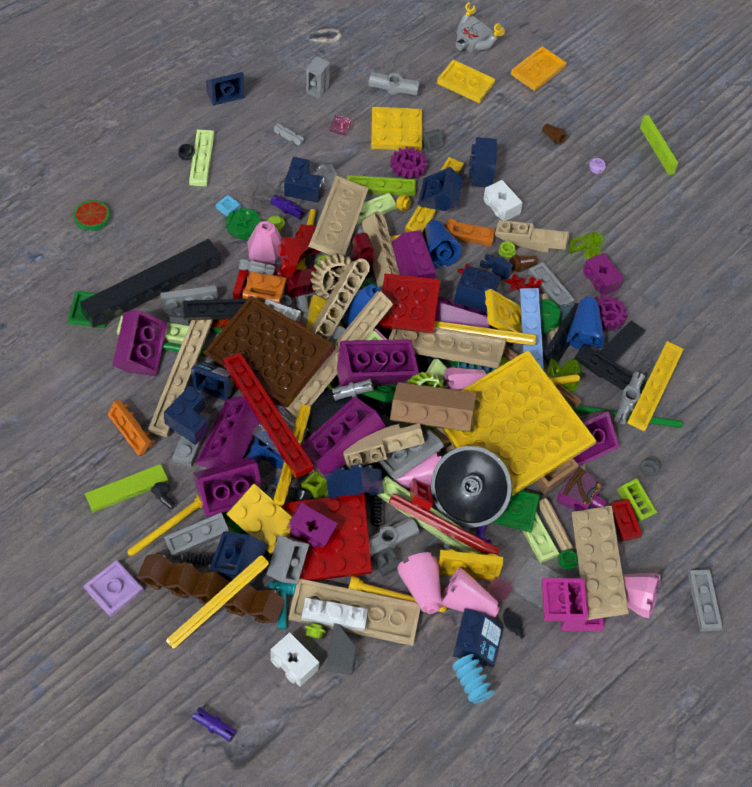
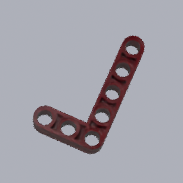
[285,232,375,297]

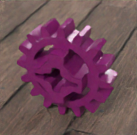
[390,146,427,179]
[595,294,628,331]

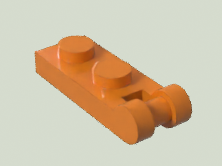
[446,219,495,247]

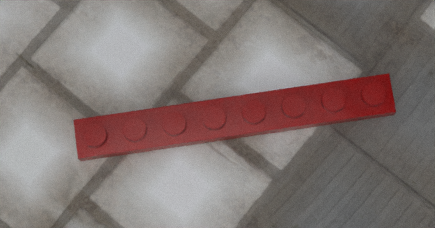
[223,352,314,478]

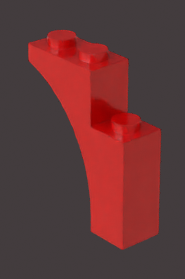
[277,224,321,277]

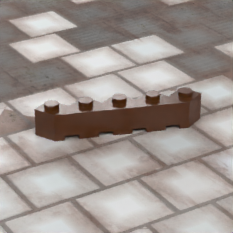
[137,553,285,624]

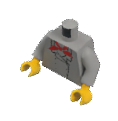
[455,2,505,53]

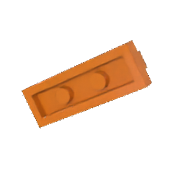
[107,400,155,456]

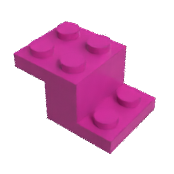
[541,578,604,631]

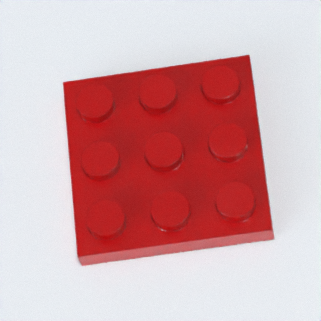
[377,273,440,334]

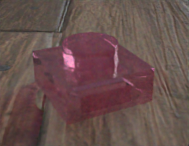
[330,115,351,136]
[485,577,513,607]

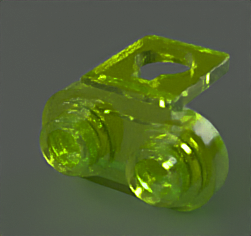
[569,231,603,260]
[548,359,581,393]

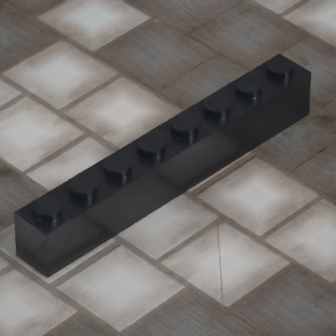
[80,239,221,328]

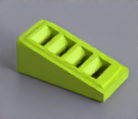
[301,467,342,499]
[616,478,657,522]

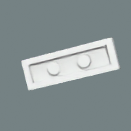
[301,598,368,631]

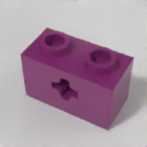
[583,252,624,295]
[286,503,338,548]

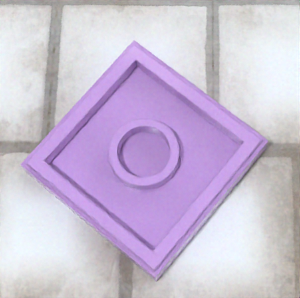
[84,560,144,617]

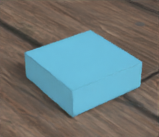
[216,195,241,216]

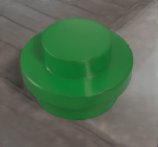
[558,550,578,570]

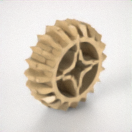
[311,254,359,300]

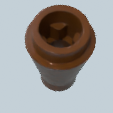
[542,123,567,145]
[509,255,537,272]

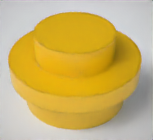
[396,195,411,212]

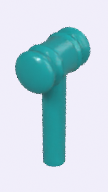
[268,581,297,630]

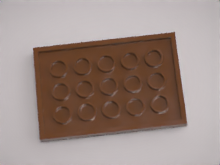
[204,296,336,408]

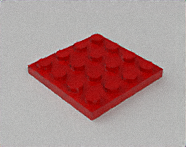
[284,493,373,581]

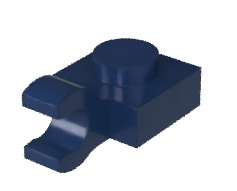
[480,254,513,279]

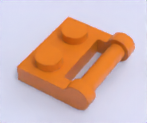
[243,271,286,304]

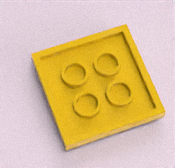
[371,107,422,151]

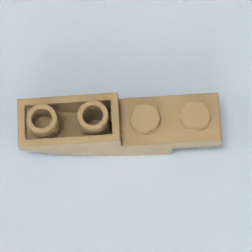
[495,220,569,253]
[343,423,425,469]

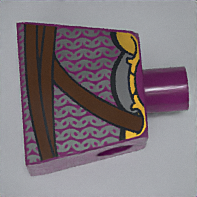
[556,466,607,511]

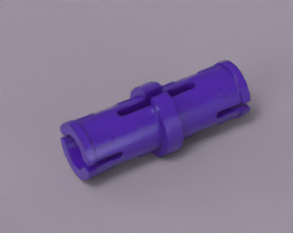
[270,194,305,220]
[192,707,237,742]

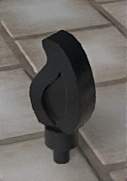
[503,608,524,639]

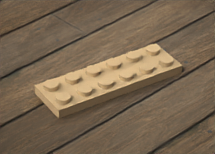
[309,175,369,257]
[388,327,506,368]
[572,506,629,620]
[289,579,420,646]

